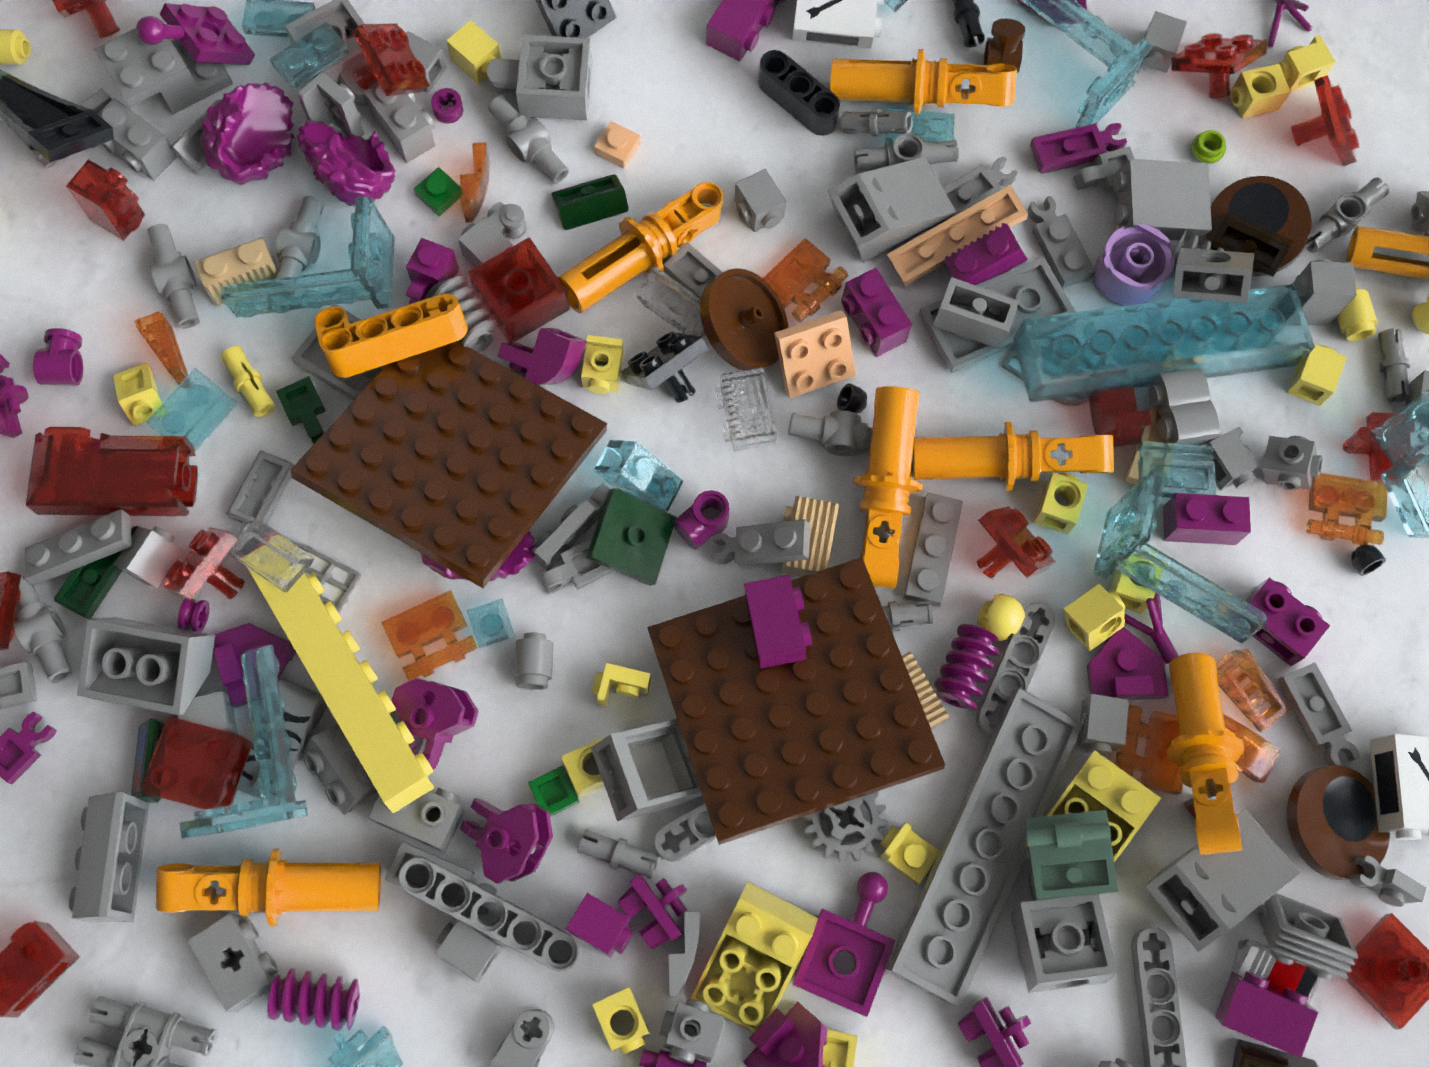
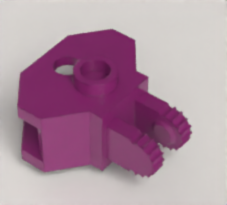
[391,678,479,770]
[460,798,553,884]

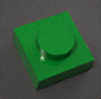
[413,167,464,216]
[527,765,580,817]

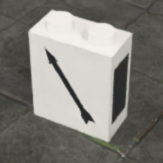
[792,0,884,49]
[1370,734,1429,840]

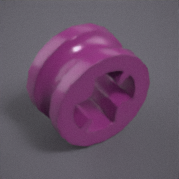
[431,88,464,124]
[177,597,210,632]

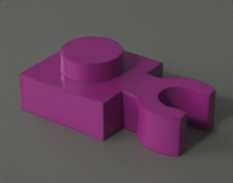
[0,712,57,785]

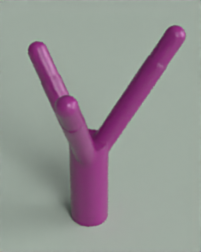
[1267,0,1312,47]
[1124,586,1179,664]

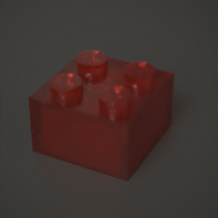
[468,237,570,343]

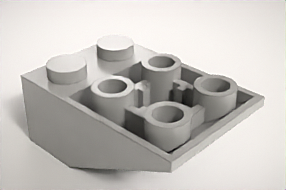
[827,157,956,263]
[1145,808,1300,952]

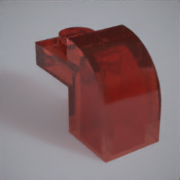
[1089,387,1152,447]

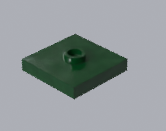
[586,488,677,586]

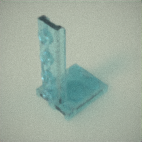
[1021,0,1153,128]
[221,196,395,317]
[1093,471,1267,643]
[180,645,308,839]

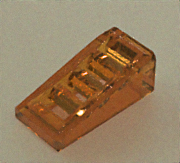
[134,311,191,389]
[1216,649,1290,732]

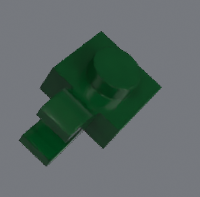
[276,377,326,445]

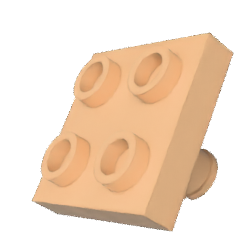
[774,310,856,398]

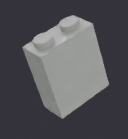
[1113,159,1212,241]

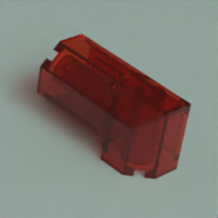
[26,427,198,516]

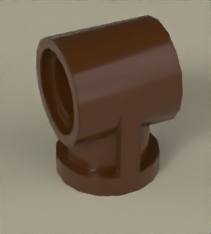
[984,18,1026,73]

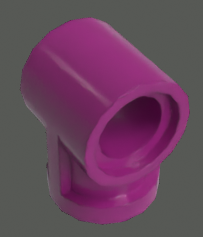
[33,328,83,386]
[673,490,730,549]

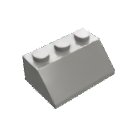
[77,617,215,715]
[69,792,149,922]

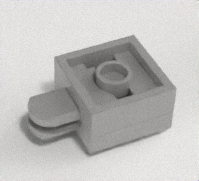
[285,0,385,106]
[486,34,592,120]
[1011,873,1117,993]

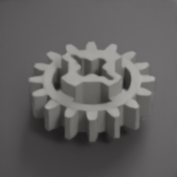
[802,792,888,863]

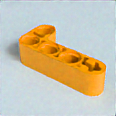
[314,294,468,378]

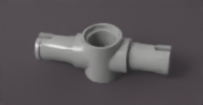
[488,95,569,184]
[854,133,959,172]
[1306,177,1389,253]
[272,196,324,297]
[147,224,200,328]
[788,411,872,456]
[7,576,73,683]

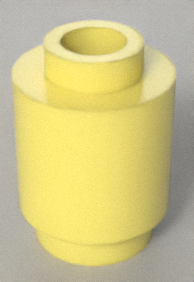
[0,29,31,65]
[1336,286,1377,341]

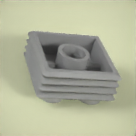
[1258,893,1359,980]

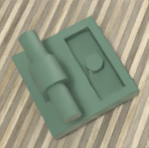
[1025,810,1119,900]

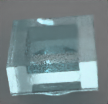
[467,598,515,648]

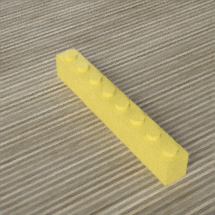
[242,536,434,813]

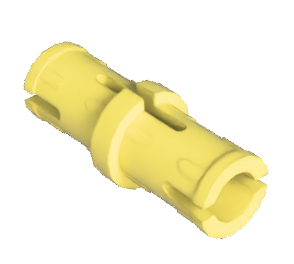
[220,346,276,417]

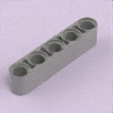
[399,856,579,971]

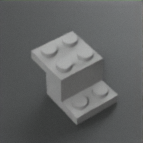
[94,28,233,114]

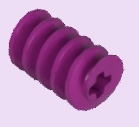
[934,624,1000,710]
[267,968,360,1031]

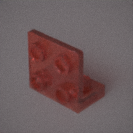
[141,717,253,818]

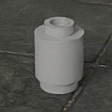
[514,632,554,690]

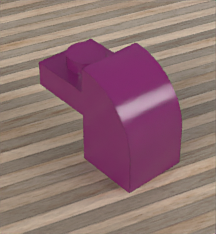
[497,328,587,385]

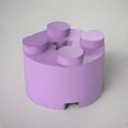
[1093,224,1175,308]

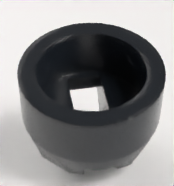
[837,383,867,414]
[1351,544,1386,576]

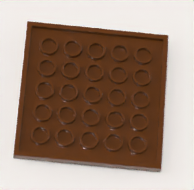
[291,341,607,588]
[647,557,945,845]

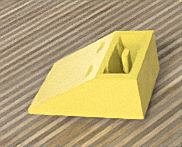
[1026,750,1161,863]
[690,882,818,1032]

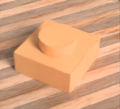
[594,121,641,168]

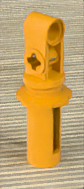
[830,49,1017,115]
[556,182,723,313]
[1346,225,1429,280]
[853,386,923,589]
[913,422,1114,491]
[1167,653,1244,855]
[156,848,381,926]

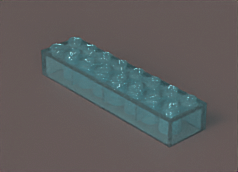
[1013,284,1315,402]

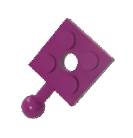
[136,3,255,65]
[792,872,896,1017]

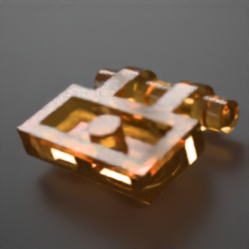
[763,238,848,323]
[1306,473,1388,545]
[381,590,478,681]
[1115,705,1183,795]

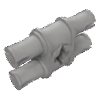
[74,996,217,1067]

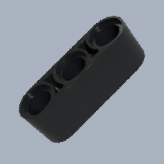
[758,50,840,136]

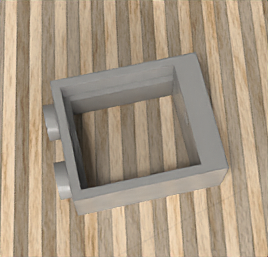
[591,719,702,822]

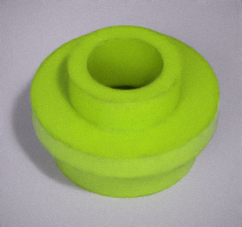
[1191,130,1226,164]

